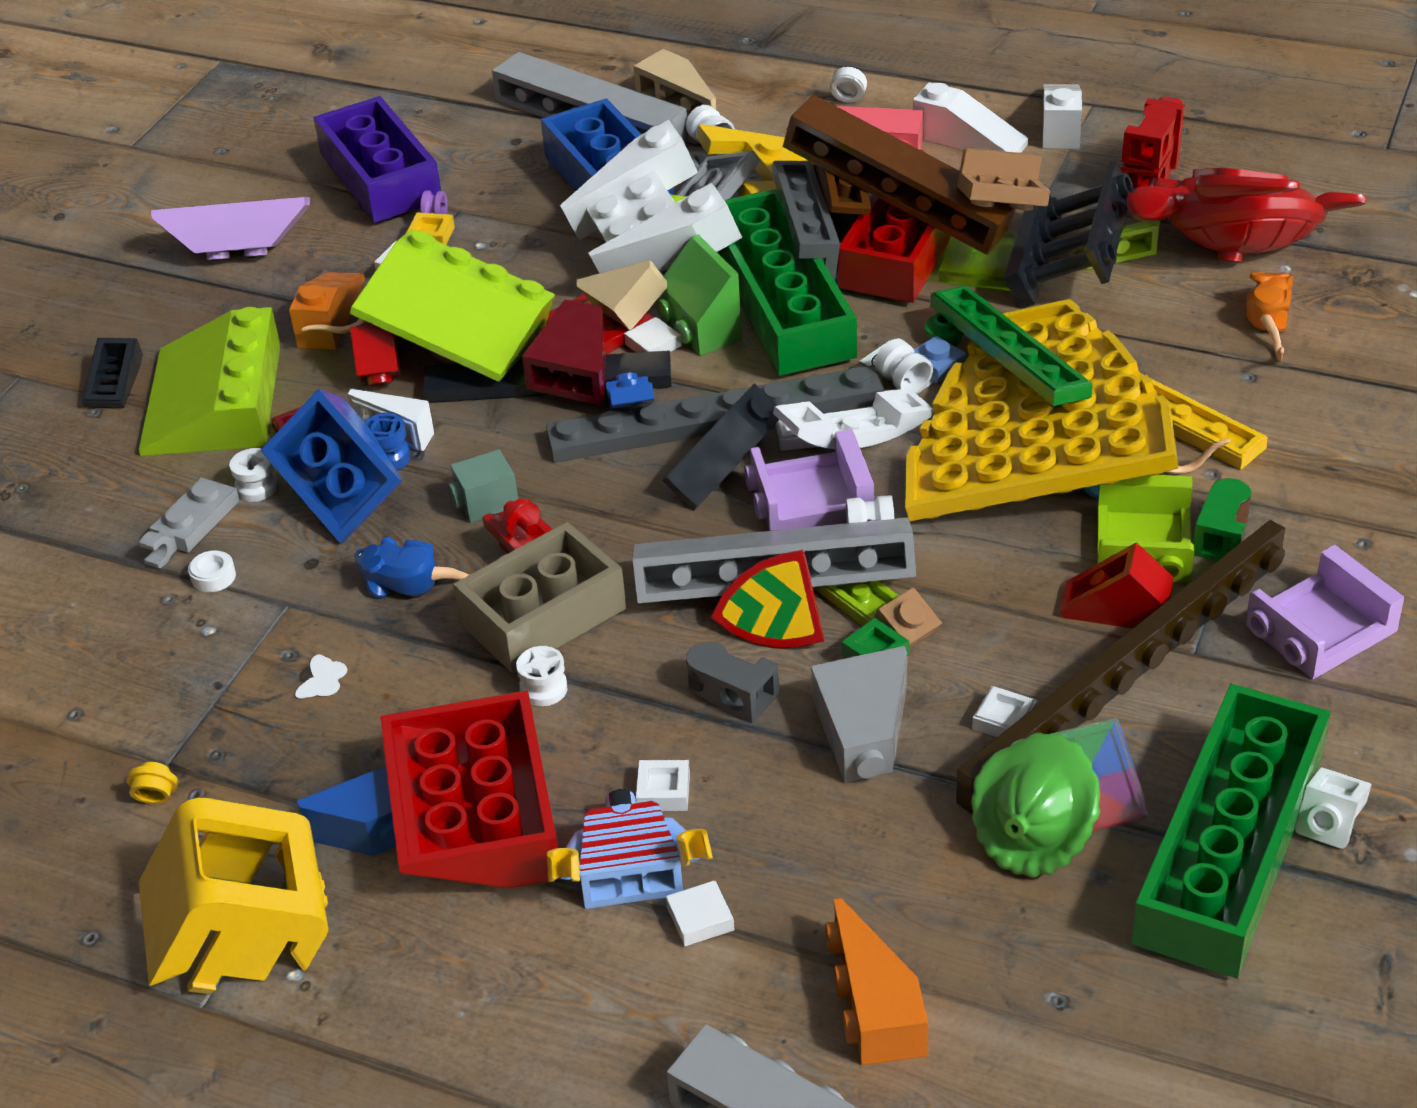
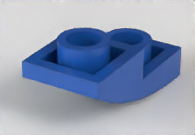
[606,373,654,409]

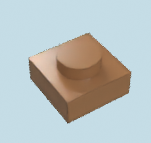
[874,587,942,649]

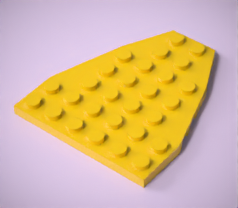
[905,299,1179,521]

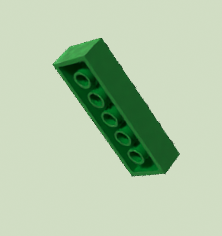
[717,189,857,376]
[1131,683,1331,979]

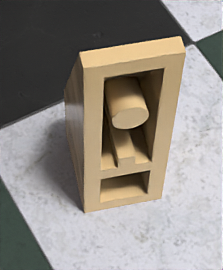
[634,49,716,117]

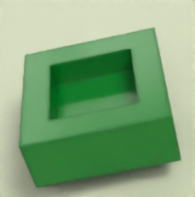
[842,618,909,658]

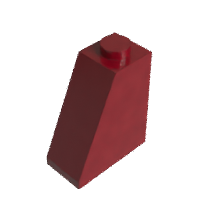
[522,299,606,406]

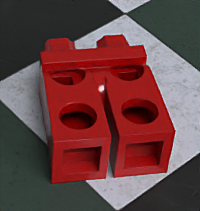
[1121,96,1185,190]

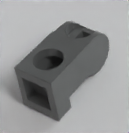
[686,642,780,723]

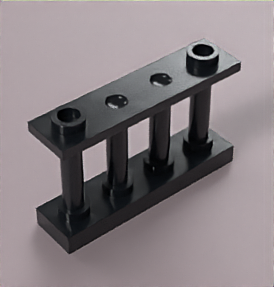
[1004,161,1134,309]

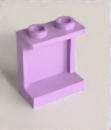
[744,429,874,531]
[1245,545,1404,680]

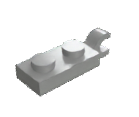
[139,477,239,568]

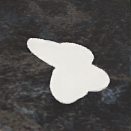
[295,654,347,699]

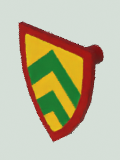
[711,549,825,648]

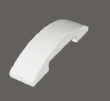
[773,388,934,449]

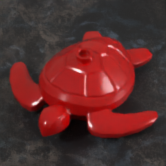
[1126,168,1366,262]

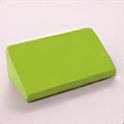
[1074,220,1160,270]

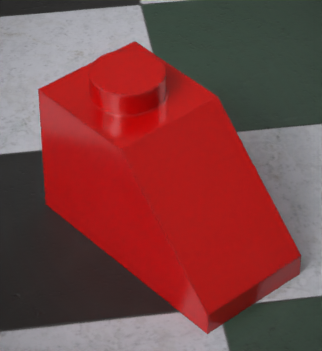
[350,324,401,386]
[1059,542,1174,628]

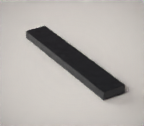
[423,350,672,403]

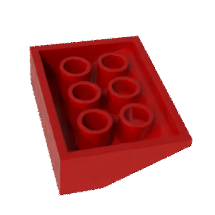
[380,690,561,888]

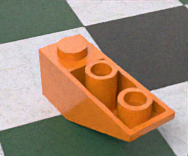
[825,898,928,1066]

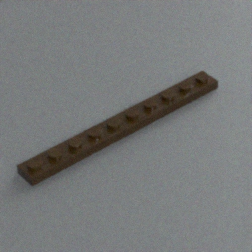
[956,520,1285,814]

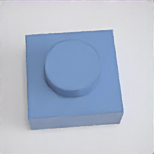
[914,336,967,384]

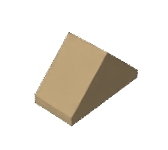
[577,260,667,331]

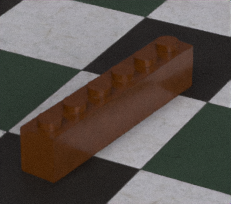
[782,94,1016,255]

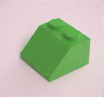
[657,234,742,356]

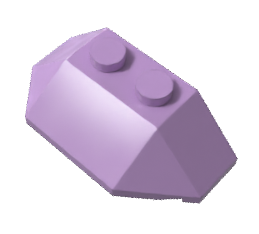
[151,197,310,260]

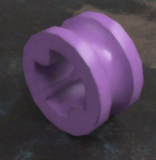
[421,190,448,214]

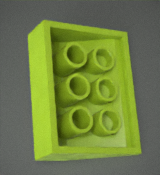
[350,229,555,382]
[139,307,281,456]

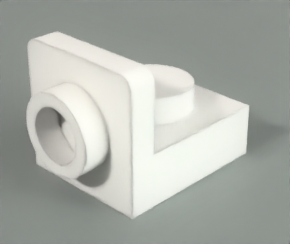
[1295,767,1372,849]

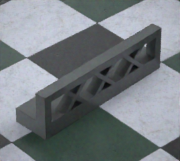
[772,161,840,280]

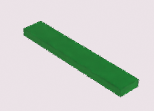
[930,285,1093,406]

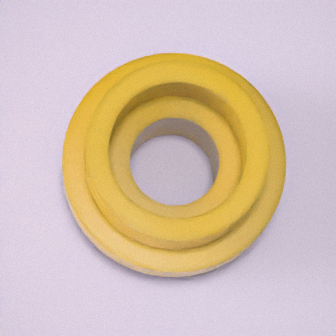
[127,762,178,804]

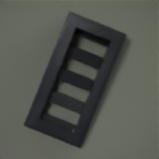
[82,338,143,408]

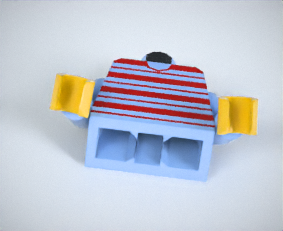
[547,789,713,909]

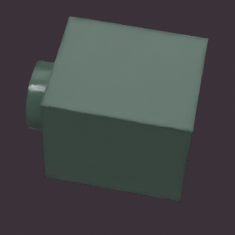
[447,449,518,523]

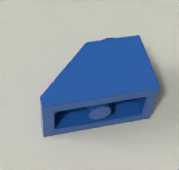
[297,766,396,856]

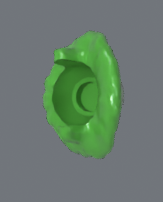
[971,733,1101,878]

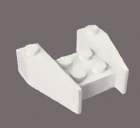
[560,120,742,273]

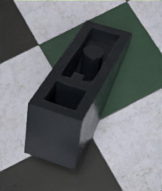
[662,383,779,511]

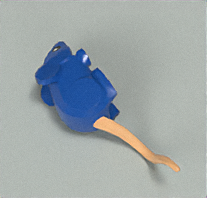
[354,537,507,598]

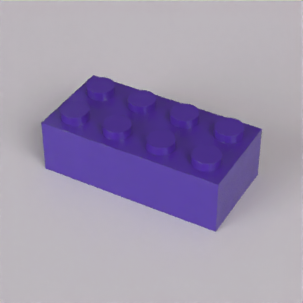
[313,96,441,223]

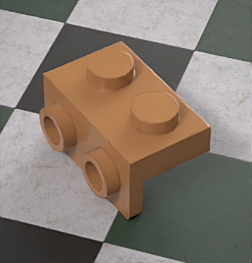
[957,148,1050,211]

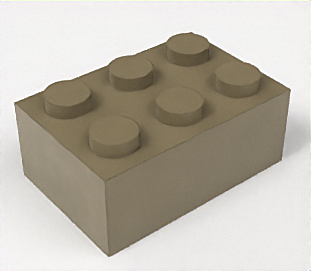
[453,521,626,674]

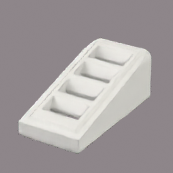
[348,389,434,451]

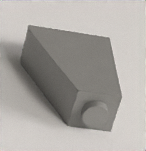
[811,646,907,783]

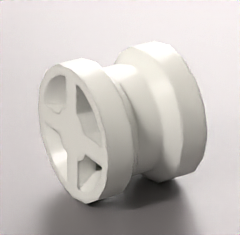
[229,448,279,502]
[516,646,567,707]

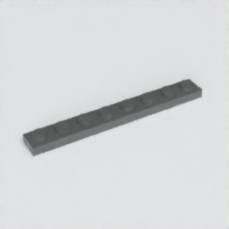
[546,365,884,463]

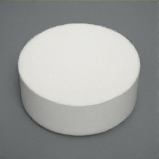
[830,67,867,103]
[188,550,236,592]

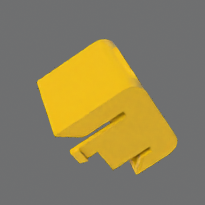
[139,798,329,994]

